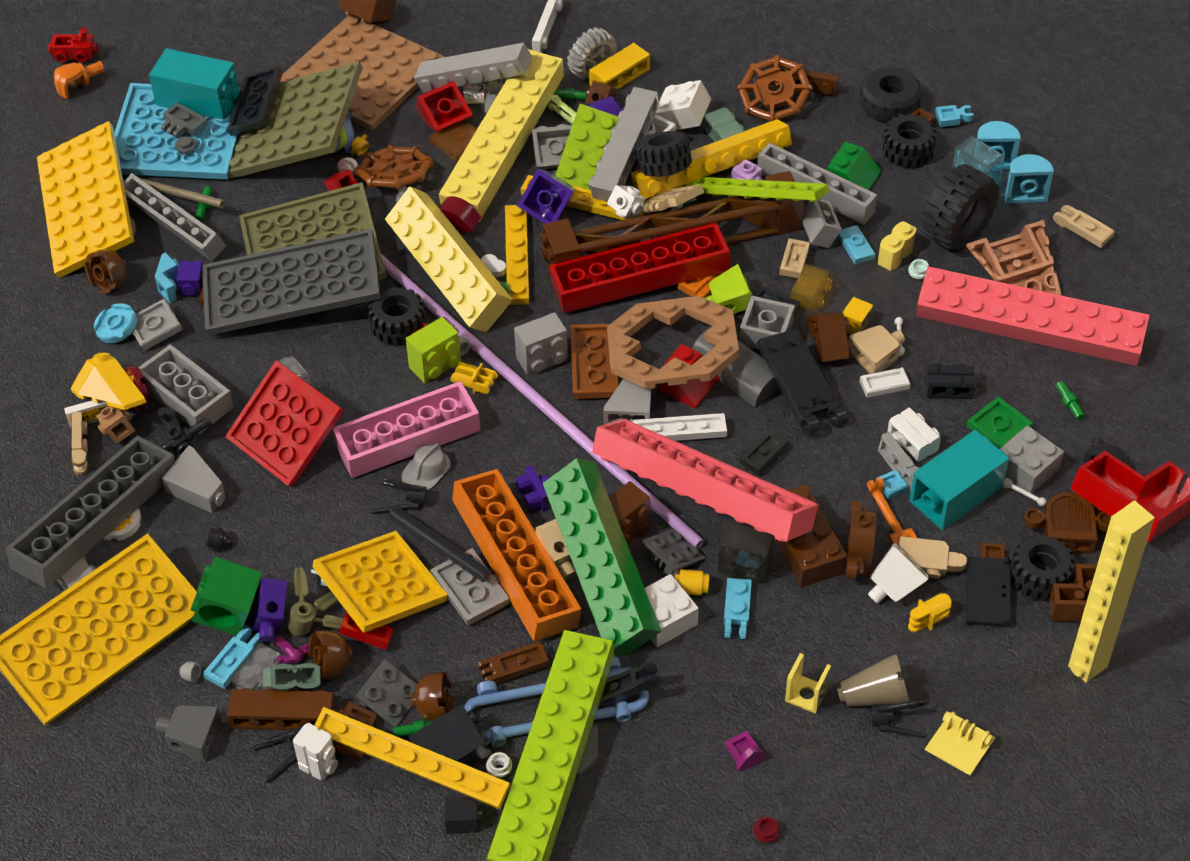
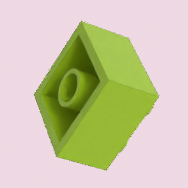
[406,317,461,383]

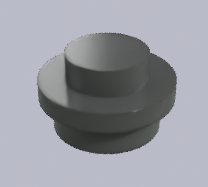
[175,137,196,156]

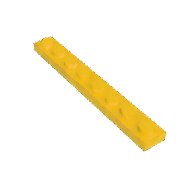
[314,707,511,809]

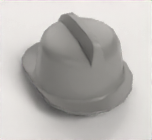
[402,444,451,490]

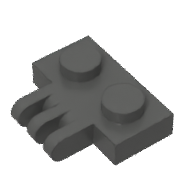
[161,102,208,139]

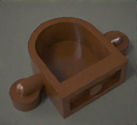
[1023,491,1111,554]
[845,501,876,580]

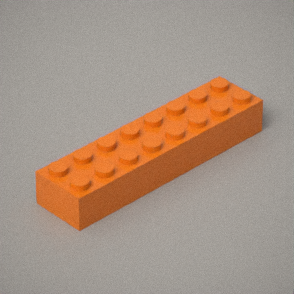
[452,469,581,642]

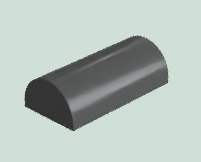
[692,326,780,408]

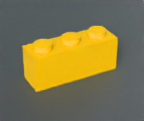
[589,43,650,89]

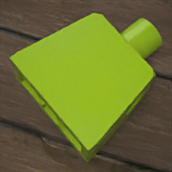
[705,264,753,314]

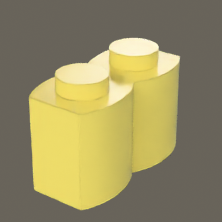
[878,221,916,271]

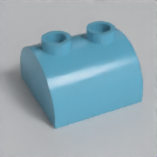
[973,121,1021,169]
[1004,154,1054,203]

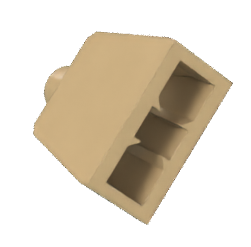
[849,325,905,374]
[535,519,577,580]

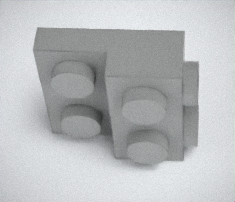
[532,124,572,170]

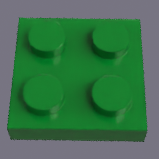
[966,397,1033,449]

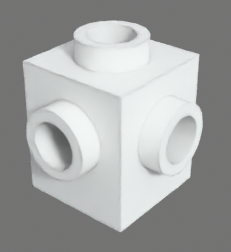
[607,185,646,218]

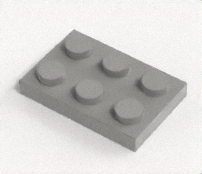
[430,548,510,626]

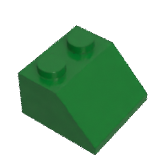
[827,141,881,191]

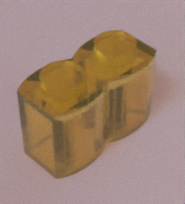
[790,264,833,312]

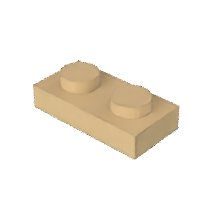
[779,239,810,279]

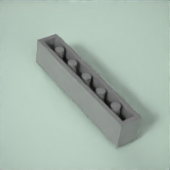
[414,43,533,93]
[589,87,659,202]
[758,143,877,225]
[123,173,226,261]

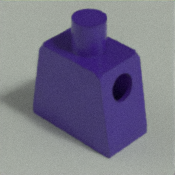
[252,578,287,642]

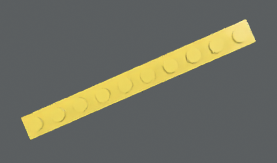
[1068,500,1155,683]

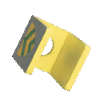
[785,653,832,714]

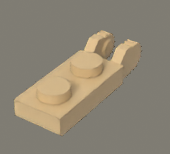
[1053,205,1115,248]
[72,412,88,476]

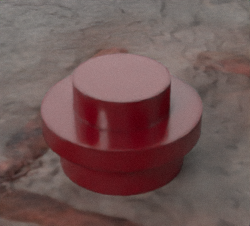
[754,817,780,843]

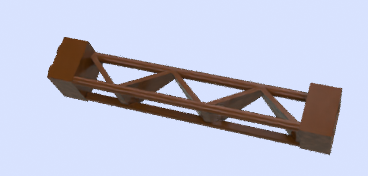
[540,171,804,276]

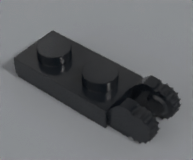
[598,662,659,709]

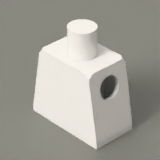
[868,543,928,604]

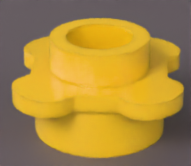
[350,134,370,156]

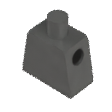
[155,705,221,762]

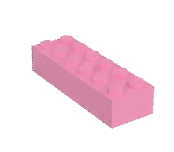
[332,381,480,478]

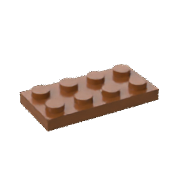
[571,324,618,399]

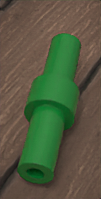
[553,88,586,101]
[195,186,212,222]
[1056,381,1085,420]
[393,720,431,737]

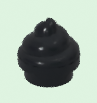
[206,528,232,552]

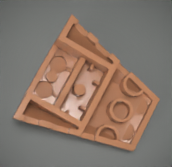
[966,220,1061,295]

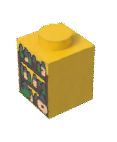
[842,297,873,334]

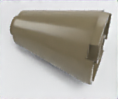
[837,655,909,706]

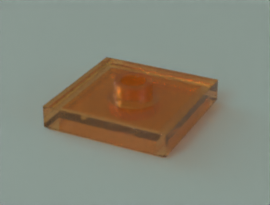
[429,120,477,162]

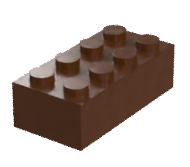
[773,484,847,588]

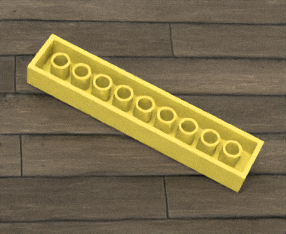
[439,49,564,222]

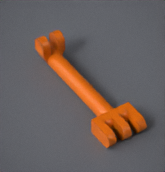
[867,477,917,545]

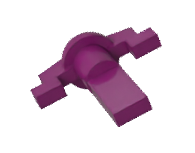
[273,636,309,664]

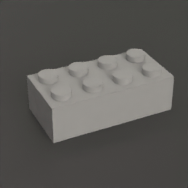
[138,344,234,434]

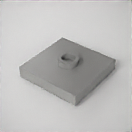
[132,299,183,351]

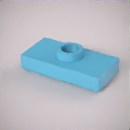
[837,225,875,265]

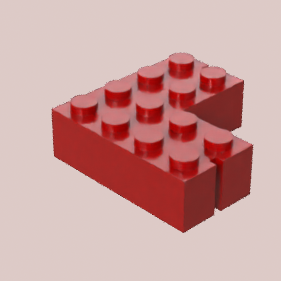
[1070,451,1190,542]

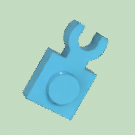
[935,105,974,127]

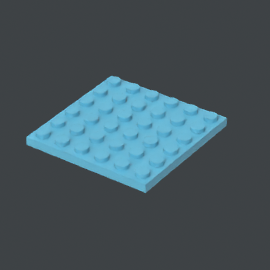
[114,83,241,179]

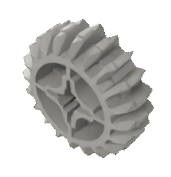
[567,27,617,80]

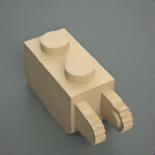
[898,536,967,579]

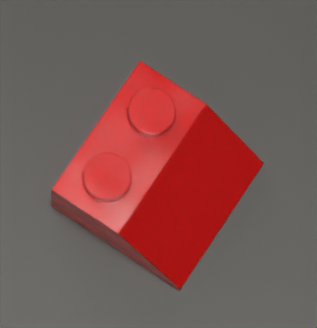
[416,81,473,133]
[657,344,719,409]

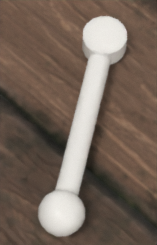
[894,317,905,356]
[1003,478,1047,506]

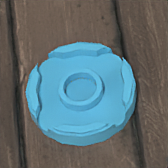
[94,303,137,343]

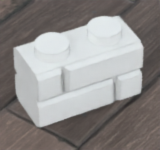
[888,408,941,462]
[293,723,338,781]

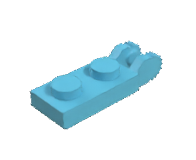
[724,578,752,639]
[203,626,263,689]

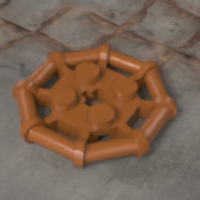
[737,55,813,122]
[355,145,433,190]

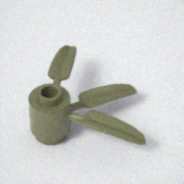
[288,567,344,637]

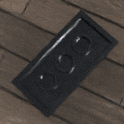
[227,66,283,136]

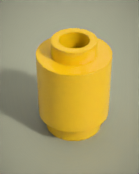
[675,569,709,595]

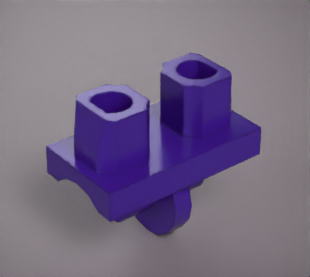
[515,465,552,512]

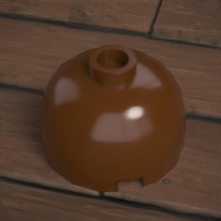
[85,249,127,294]
[308,630,352,681]
[411,672,454,722]

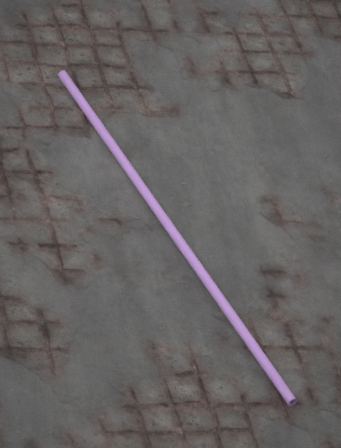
[381,254,704,549]

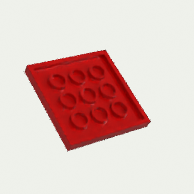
[225,360,344,487]

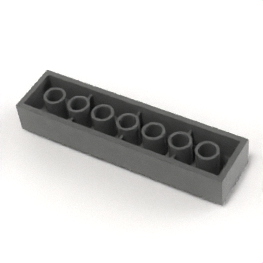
[6,435,175,589]

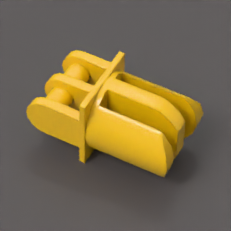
[450,362,498,394]
[908,594,951,632]

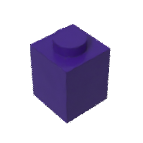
[177,261,203,296]

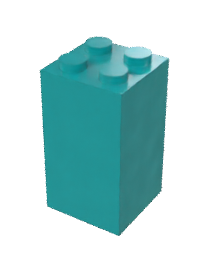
[149,48,240,120]
[909,430,1009,531]

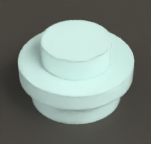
[908,259,929,279]

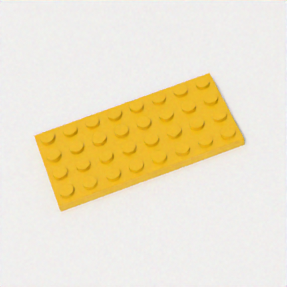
[37,121,134,278]
[0,534,197,726]

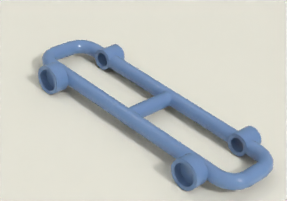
[464,657,649,747]

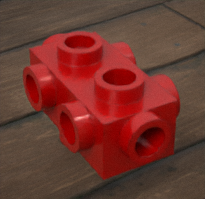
[48,27,98,62]

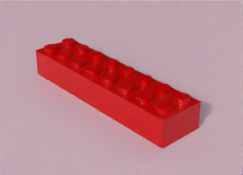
[549,223,731,313]

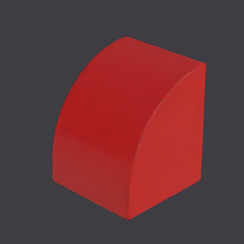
[323,169,358,191]

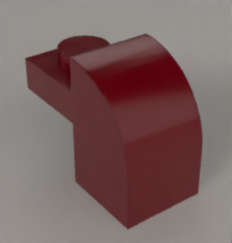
[438,196,481,235]

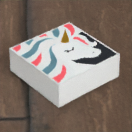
[464,84,485,104]

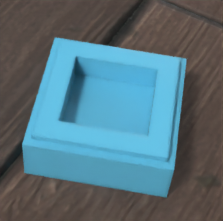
[876,470,909,499]

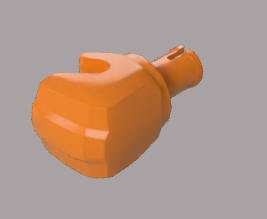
[54,61,105,99]

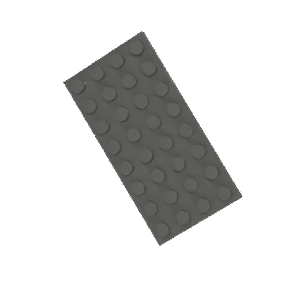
[202,229,381,335]

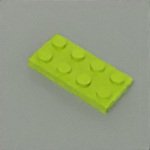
[555,104,618,190]

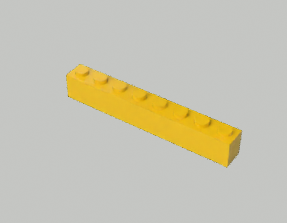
[631,119,792,199]

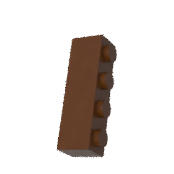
[227,688,335,731]

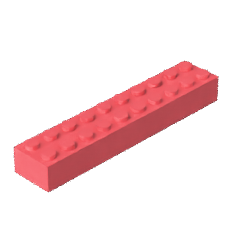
[916,266,1149,366]
[592,419,819,542]

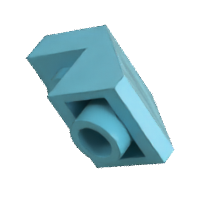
[155,253,179,304]

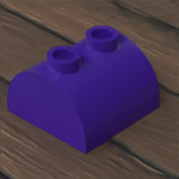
[517,169,575,223]

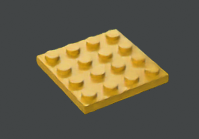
[312,531,448,633]

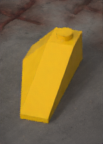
[71,353,146,410]

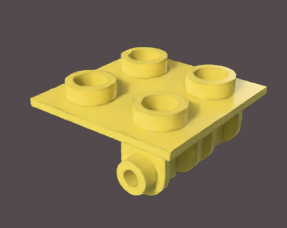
[925,711,995,775]

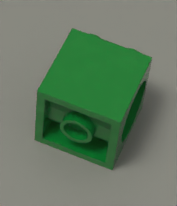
[190,557,262,636]

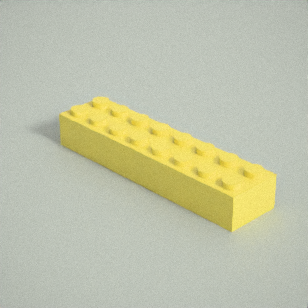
[385,187,513,333]

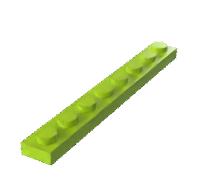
[686,177,830,202]

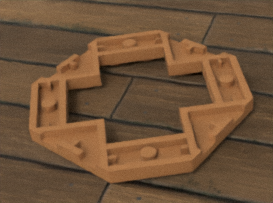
[607,296,740,389]

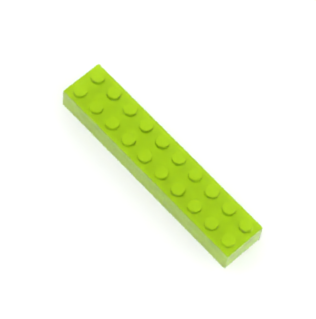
[487,630,615,861]

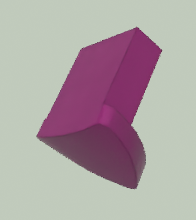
[725,731,766,771]

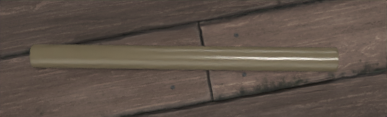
[139,178,225,208]

